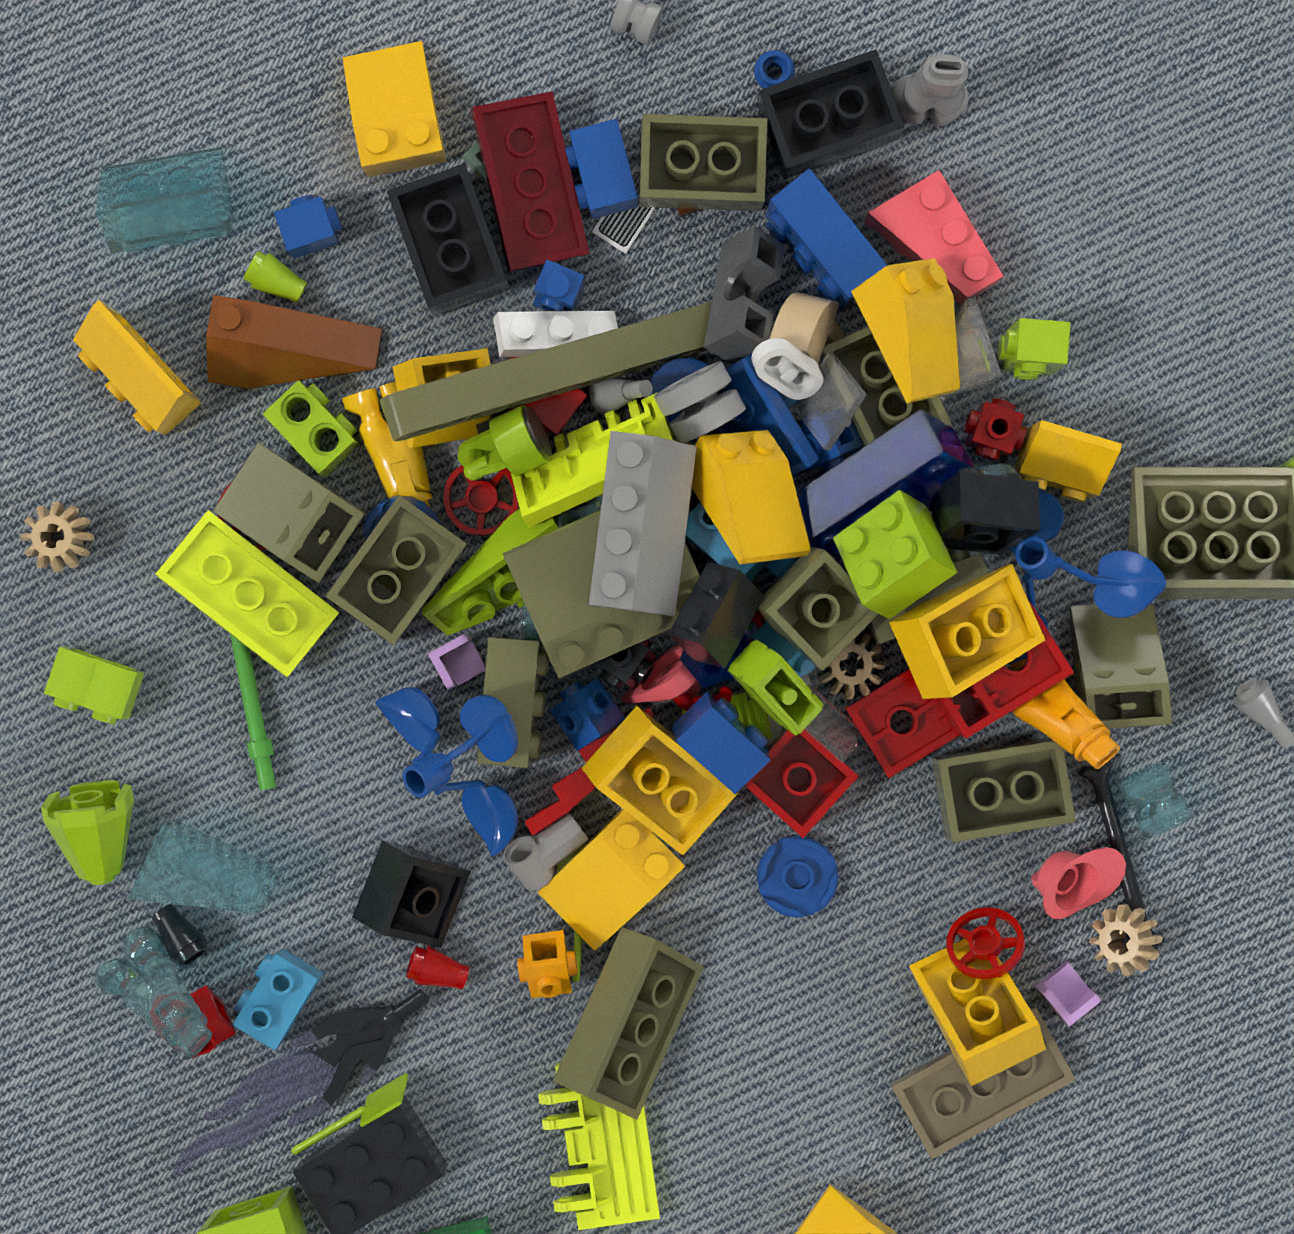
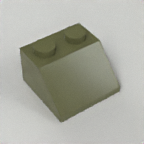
[757,547,878,671]

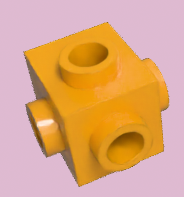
[517,930,578,998]

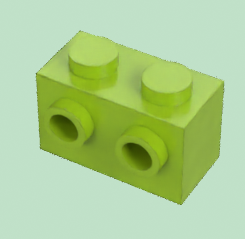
[997,318,1071,380]

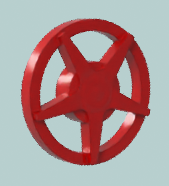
[443,465,519,536]
[946,907,1025,979]

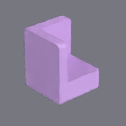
[428,634,486,690]
[1034,961,1101,1027]

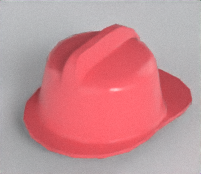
[1031,847,1126,919]

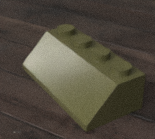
[553,927,704,1120]

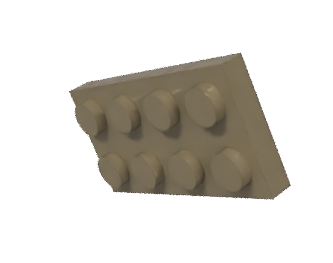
[890,1005,1076,1160]

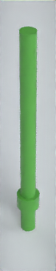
[230,634,276,791]

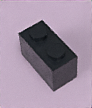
[668,562,764,668]

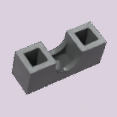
[704,226,785,365]

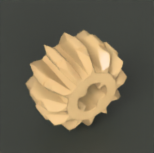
[20,502,95,572]
[818,633,885,699]
[1089,904,1163,976]

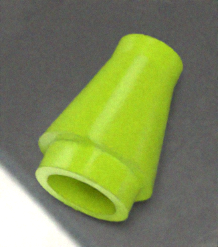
[243,251,308,304]

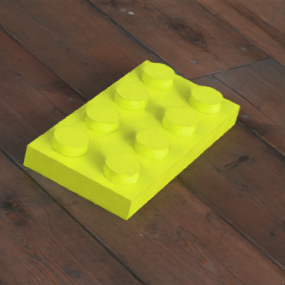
[155,510,339,678]

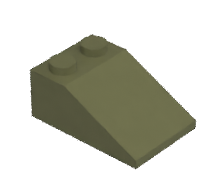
[325,495,467,645]

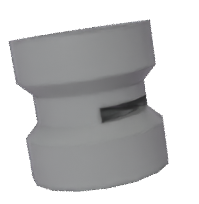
[610,0,663,45]

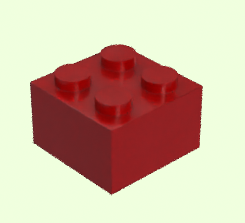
[744,728,859,838]

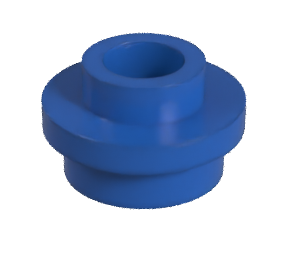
[754,50,795,89]

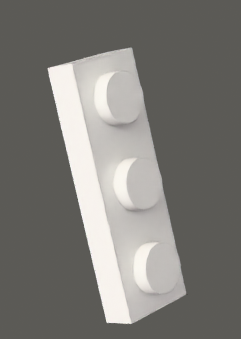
[493,311,618,357]

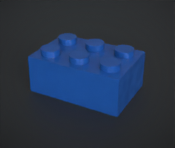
[765,168,887,312]

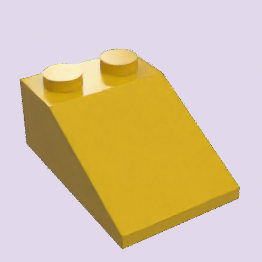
[342,41,447,178]
[851,258,960,404]
[691,430,811,565]
[889,564,1045,699]
[582,706,738,855]
[537,808,685,951]
[909,939,1046,1086]

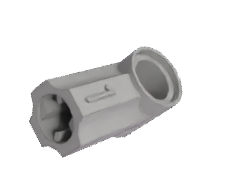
[503,812,589,890]

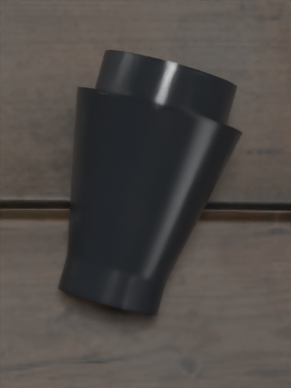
[151,904,208,967]

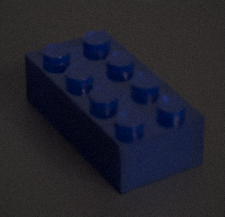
[797,409,975,558]

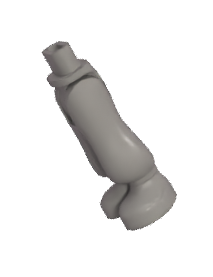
[892,54,969,127]

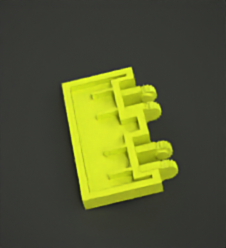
[511,393,675,527]
[538,1063,660,1230]

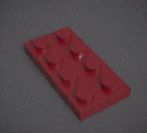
[471,91,590,272]

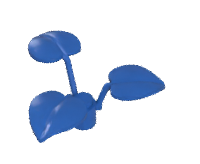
[1006,489,1167,665]
[375,687,518,856]

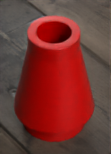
[406,945,470,990]

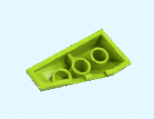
[421,509,572,636]

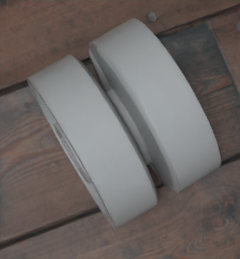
[654,361,746,443]

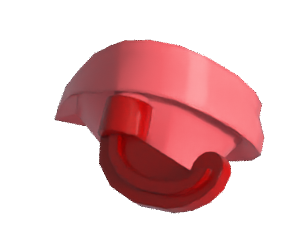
[621,645,733,711]

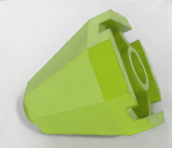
[41,780,134,885]

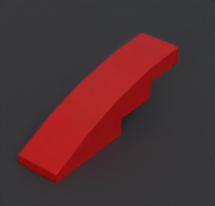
[524,707,654,836]

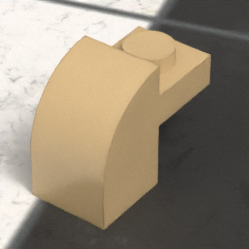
[770,292,844,364]

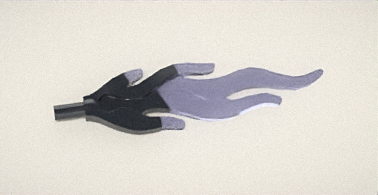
[174,989,429,1176]

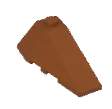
[206,295,383,390]

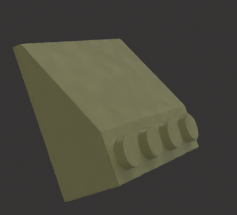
[1128,467,1294,599]
[503,510,700,678]

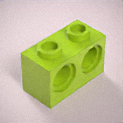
[262,380,360,477]

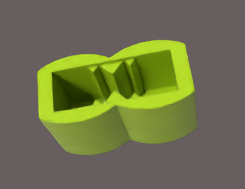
[44,646,145,724]

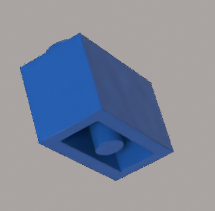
[565,119,638,220]
[672,691,771,794]

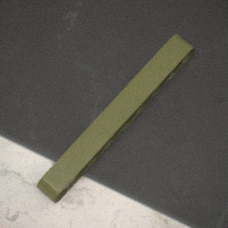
[380,301,712,442]

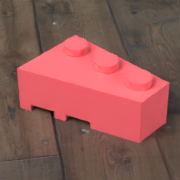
[863,170,1003,305]

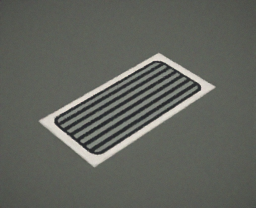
[592,165,656,254]

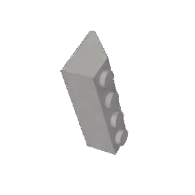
[589,431,697,617]

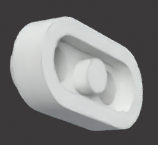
[751,338,823,400]

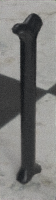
[1078,760,1165,946]

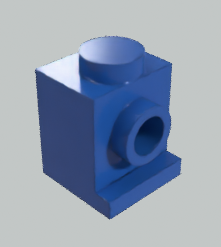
[533,259,586,311]

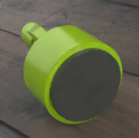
[458,405,552,480]

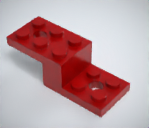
[844,601,1074,778]

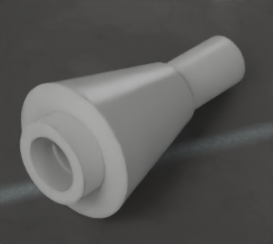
[589,377,653,414]
[1233,679,1294,748]

